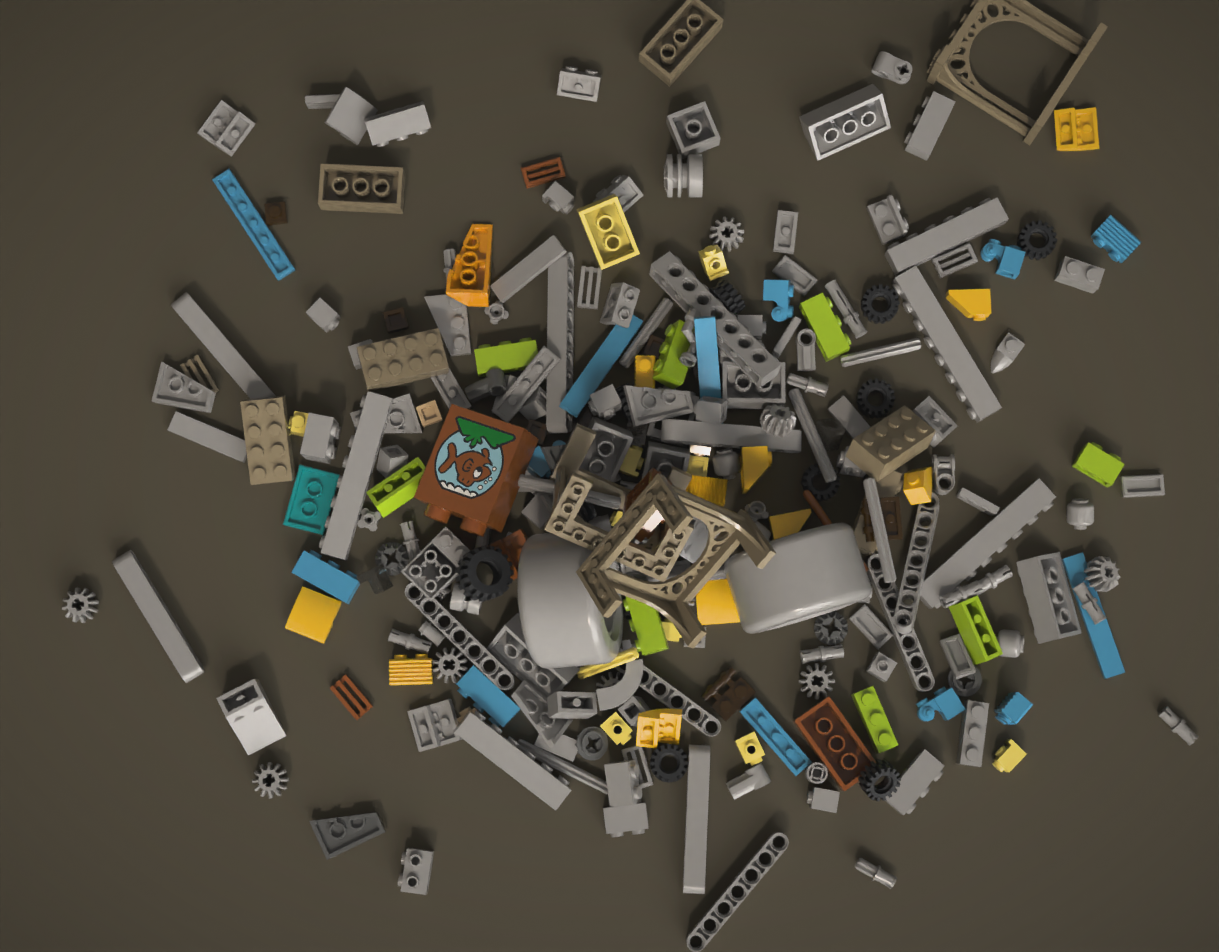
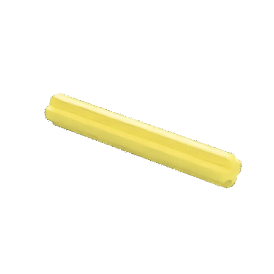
[577,647,639,679]

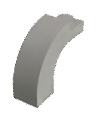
[596,639,643,711]

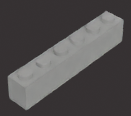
[885,197,1009,277]
[454,710,571,811]

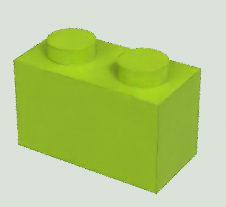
[1072,442,1124,488]

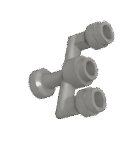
[679,309,701,367]

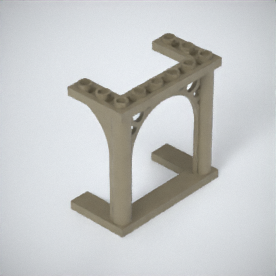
[927,0,1108,146]
[544,423,694,582]
[576,473,776,649]

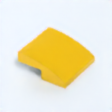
[1054,107,1100,151]
[695,578,740,625]
[285,586,341,644]
[636,709,682,749]

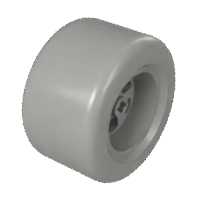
[724,523,871,634]
[517,533,623,669]

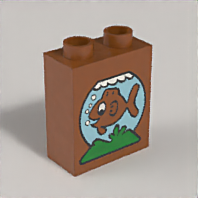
[414,404,539,537]

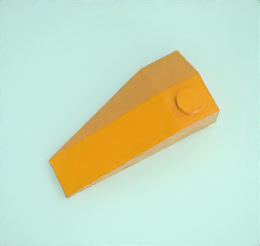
[446,224,493,307]

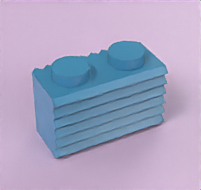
[1091,215,1141,263]
[994,692,1033,725]

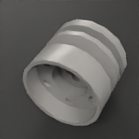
[664,154,703,198]

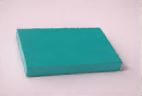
[283,465,340,535]

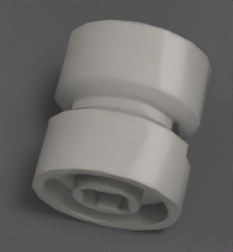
[450,583,482,615]

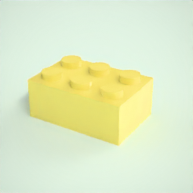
[576,194,640,270]

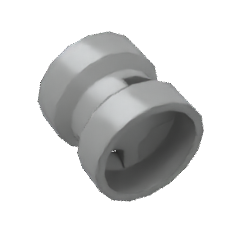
[805,762,828,784]

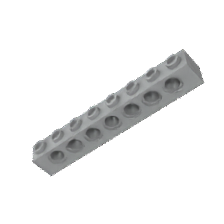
[649,251,781,389]

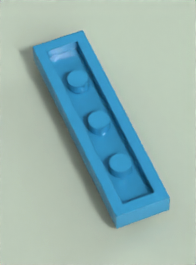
[739,698,812,776]

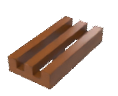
[521,157,566,189]
[330,674,373,720]

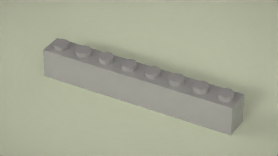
[892,266,1002,423]
[319,391,394,560]
[920,478,1056,609]

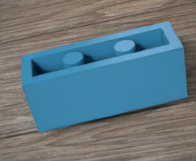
[291,550,361,604]
[457,665,520,727]

